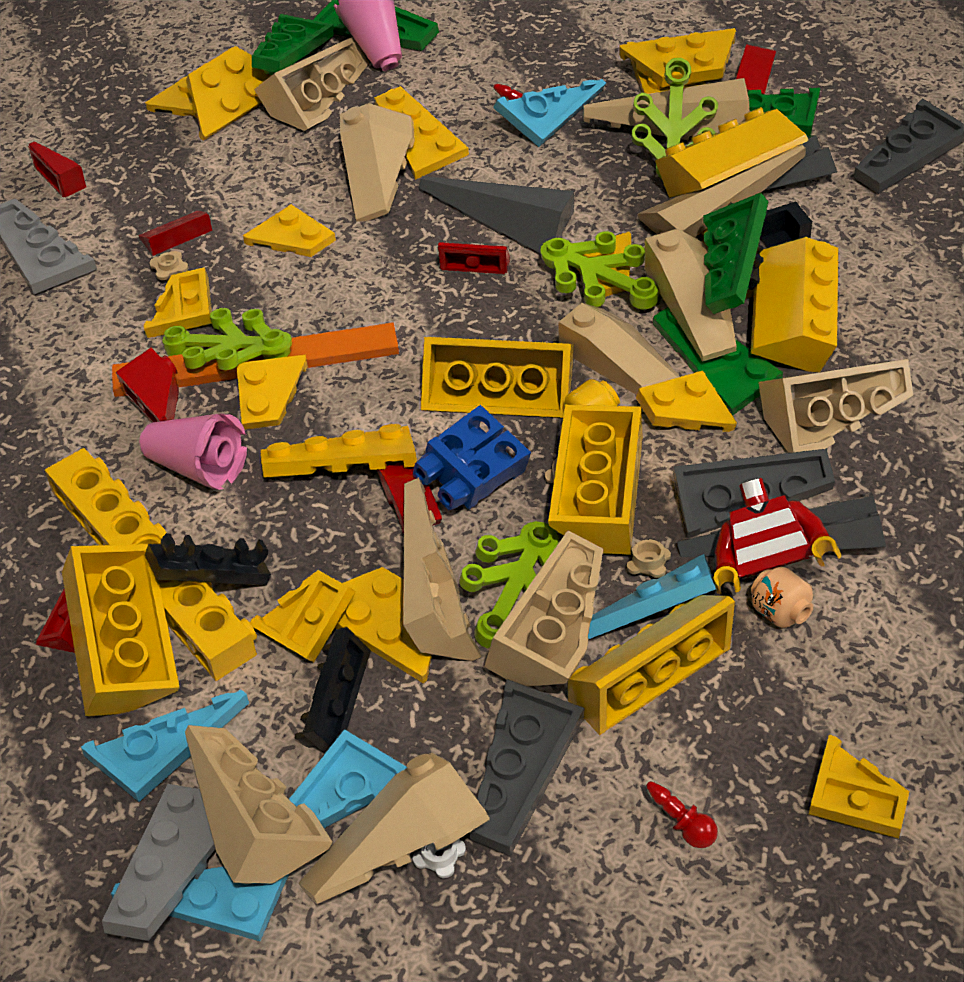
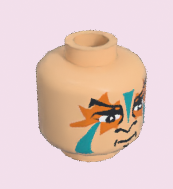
[751,567,813,628]

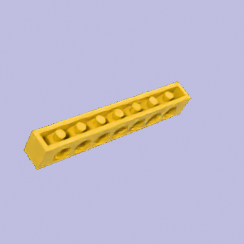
[44,448,257,681]

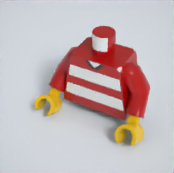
[713,478,841,594]

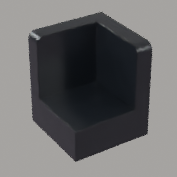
[760,201,813,248]

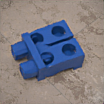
[413,405,531,510]

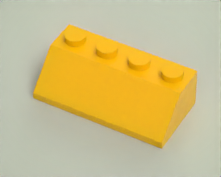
[655,107,808,198]
[751,237,838,372]
[421,337,574,418]
[548,404,643,555]
[62,544,180,716]
[568,595,735,735]

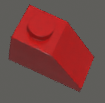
[116,347,179,422]

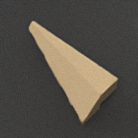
[583,78,750,140]
[638,145,806,238]
[403,477,481,661]

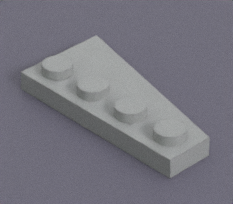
[0,199,97,294]
[102,784,215,941]

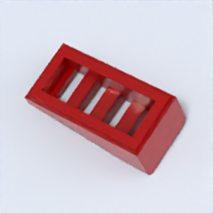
[28,141,87,198]

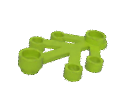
[631,58,718,179]
[540,231,658,309]
[162,308,292,370]
[459,521,559,649]

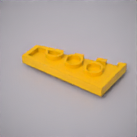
[374,86,469,180]
[261,424,417,477]

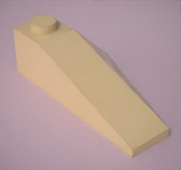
[254,37,369,131]
[340,103,415,221]
[645,229,737,361]
[559,303,680,395]
[759,359,913,453]
[484,530,603,687]
[185,725,332,884]
[299,753,490,904]

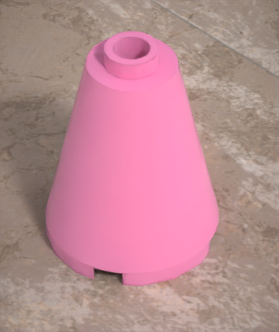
[334,0,402,71]
[139,413,247,490]

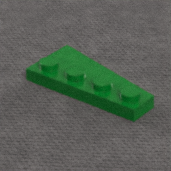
[313,0,439,51]
[252,14,334,75]
[748,88,820,136]
[703,192,769,314]
[653,307,783,416]

